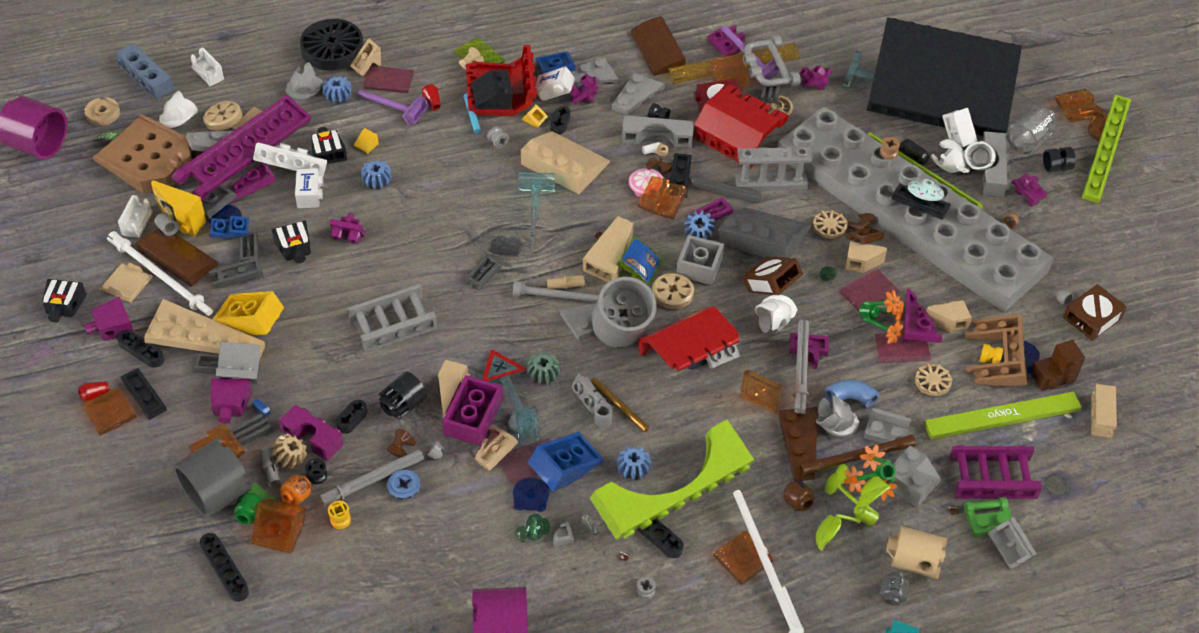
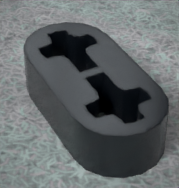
[550,106,571,135]
[899,139,930,166]
[336,400,368,434]

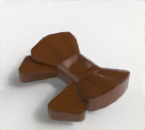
[646,157,672,173]
[848,213,875,231]
[387,428,416,458]

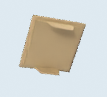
[100,263,153,303]

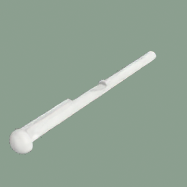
[733,490,804,633]

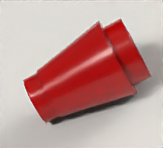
[422,84,441,111]
[78,381,110,402]

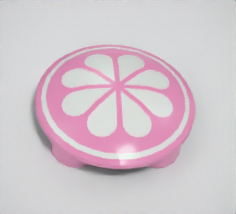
[628,168,664,197]

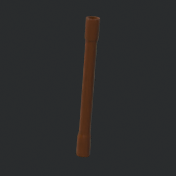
[799,435,916,475]

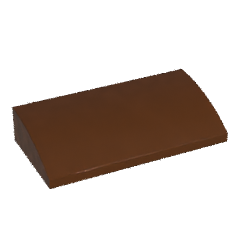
[631,16,686,76]
[136,229,218,287]

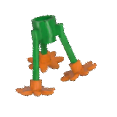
[859,290,904,344]
[844,444,897,501]

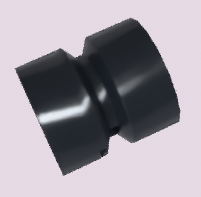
[1043,147,1076,172]

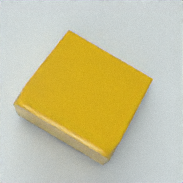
[522,105,548,128]
[354,128,379,154]

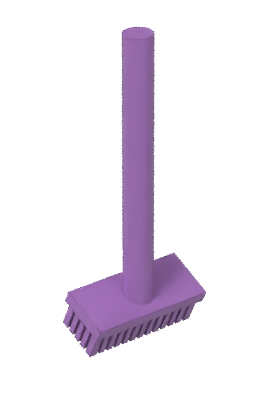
[721,25,780,83]
[358,89,429,125]

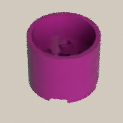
[0,95,68,160]
[472,587,528,633]

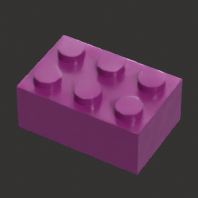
[442,375,503,446]

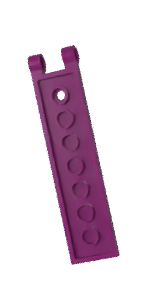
[172,95,311,201]

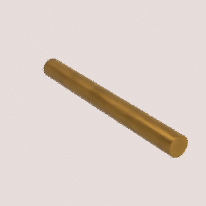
[591,377,649,433]

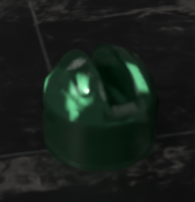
[820,266,837,281]

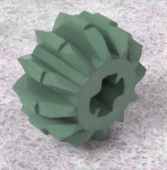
[527,352,560,385]

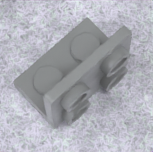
[216,342,260,384]

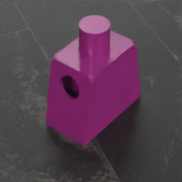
[84,296,134,341]
[211,378,252,424]

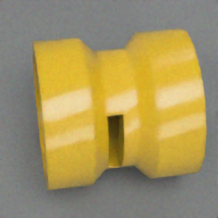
[979,343,1003,364]
[328,501,351,529]

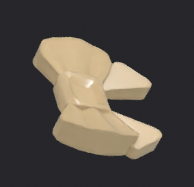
[458,47,484,70]

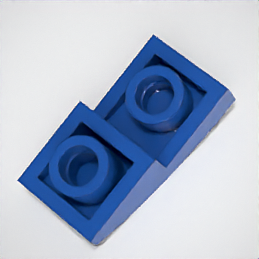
[210,216,249,238]

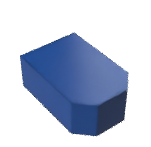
[252,399,271,418]

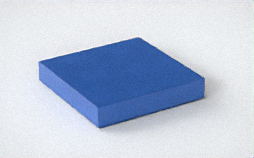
[536,51,576,74]

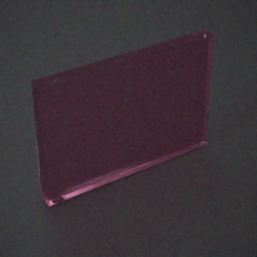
[364,66,414,93]
[839,269,899,312]
[875,332,931,363]
[501,438,550,484]

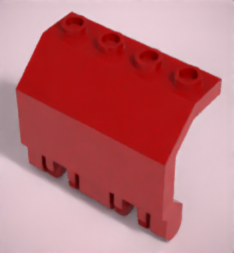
[693,84,789,169]

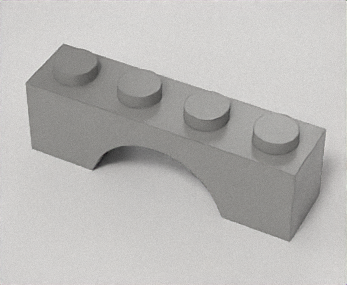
[622,116,694,148]
[982,132,1010,197]

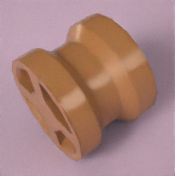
[880,137,900,160]

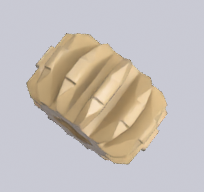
[271,433,307,469]

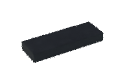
[669,153,692,198]
[891,183,951,220]
[121,368,167,420]

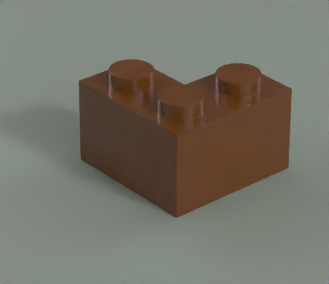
[1030,340,1085,391]

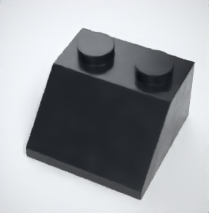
[471,70,513,109]

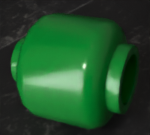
[233,493,264,525]

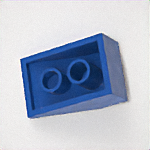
[528,432,604,491]

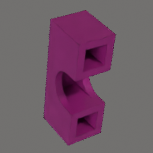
[279,405,343,462]

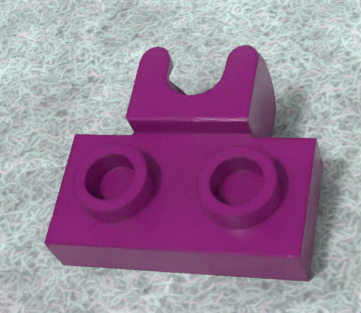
[707,25,745,60]
[789,333,829,369]

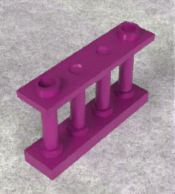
[949,445,1042,499]

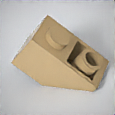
[845,241,887,273]
[926,300,972,333]

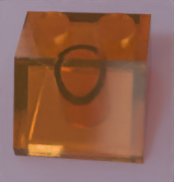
[251,498,307,553]

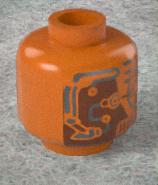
[280,475,311,506]

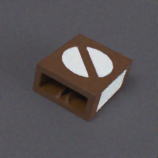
[742,256,803,295]
[1063,284,1127,341]

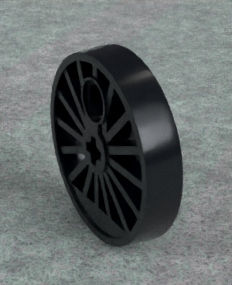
[300,19,364,70]

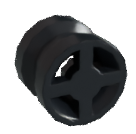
[305,458,328,484]

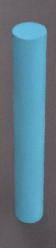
[463,93,481,134]

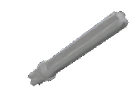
[793,320,809,414]
[320,450,424,506]

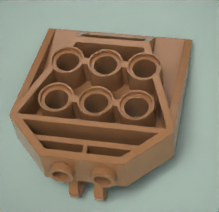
[92,114,192,194]

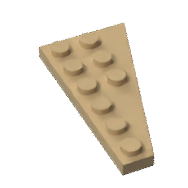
[144,299,265,360]

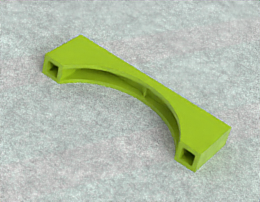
[590,419,754,541]

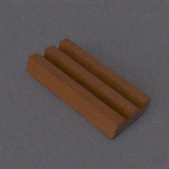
[848,227,885,245]

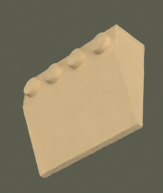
[521,131,610,194]

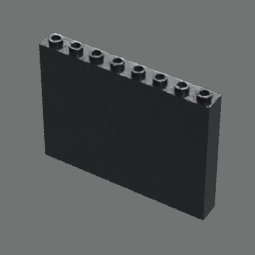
[866,17,1022,136]

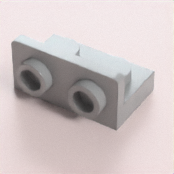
[864,408,911,443]

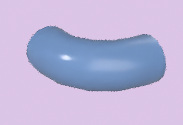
[824,380,880,408]

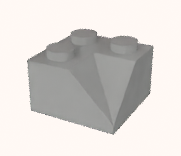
[677,235,724,285]
[891,446,941,507]

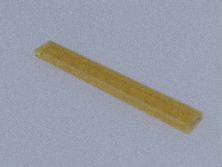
[668,43,800,84]

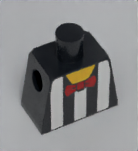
[311,127,347,164]
[272,220,311,264]
[42,279,87,323]

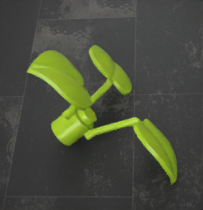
[816,464,891,552]

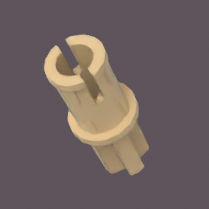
[547,275,585,290]

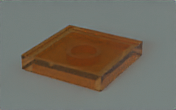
[740,369,782,414]
[82,387,137,436]
[713,530,774,585]

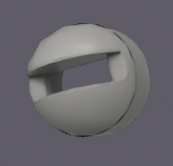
[1056,290,1074,306]
[427,442,445,460]

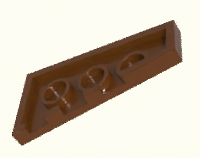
[778,407,818,482]

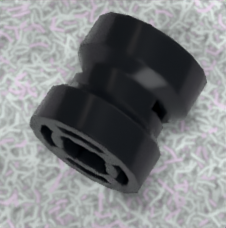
[647,103,671,119]

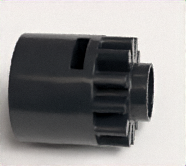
[378,371,427,420]

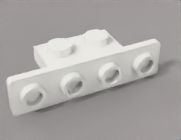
[253,143,327,176]

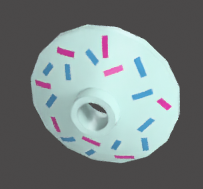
[908,179,944,201]

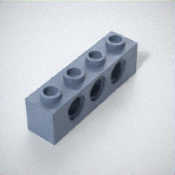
[116,43,174,100]

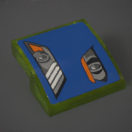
[616,236,662,286]

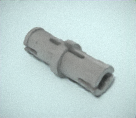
[259,447,281,488]

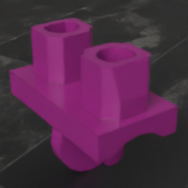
[799,65,832,90]
[569,73,599,105]
[1012,173,1048,207]
[329,212,366,244]

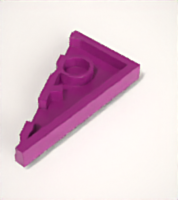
[228,162,276,204]
[904,288,942,343]

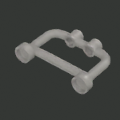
[743,34,800,86]

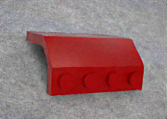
[466,45,537,117]
[638,306,740,371]

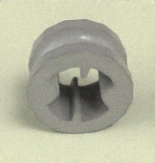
[636,577,656,599]

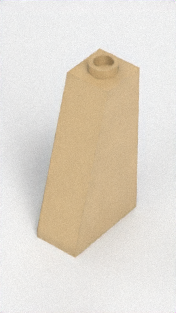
[583,216,634,283]

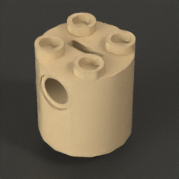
[886,526,947,579]

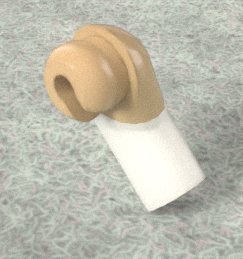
[642,142,669,156]

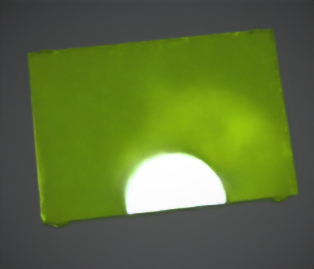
[455,37,505,64]

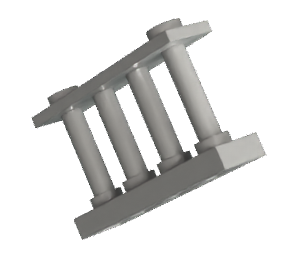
[734,147,812,191]
[348,284,438,353]

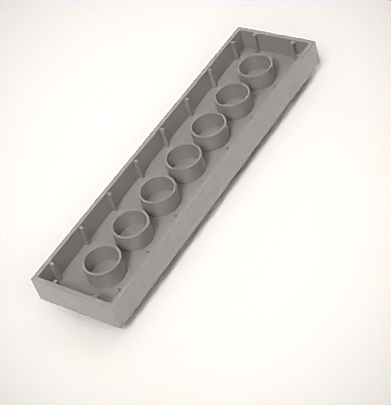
[777,107,1054,313]

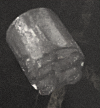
[1007,105,1057,154]

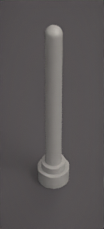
[513,281,599,302]

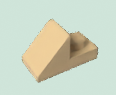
[350,38,381,76]

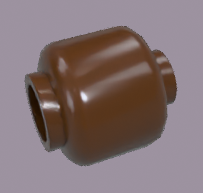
[783,481,814,512]

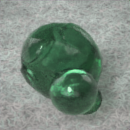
[515,514,550,543]

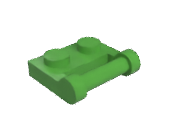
[964,497,1012,537]

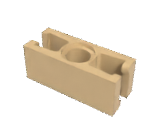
[1091,384,1117,438]

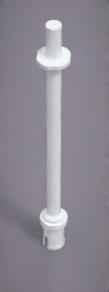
[107,231,213,316]

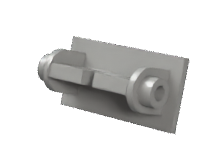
[571,373,606,415]

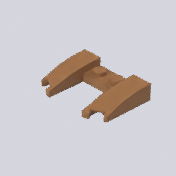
[965,314,1028,386]

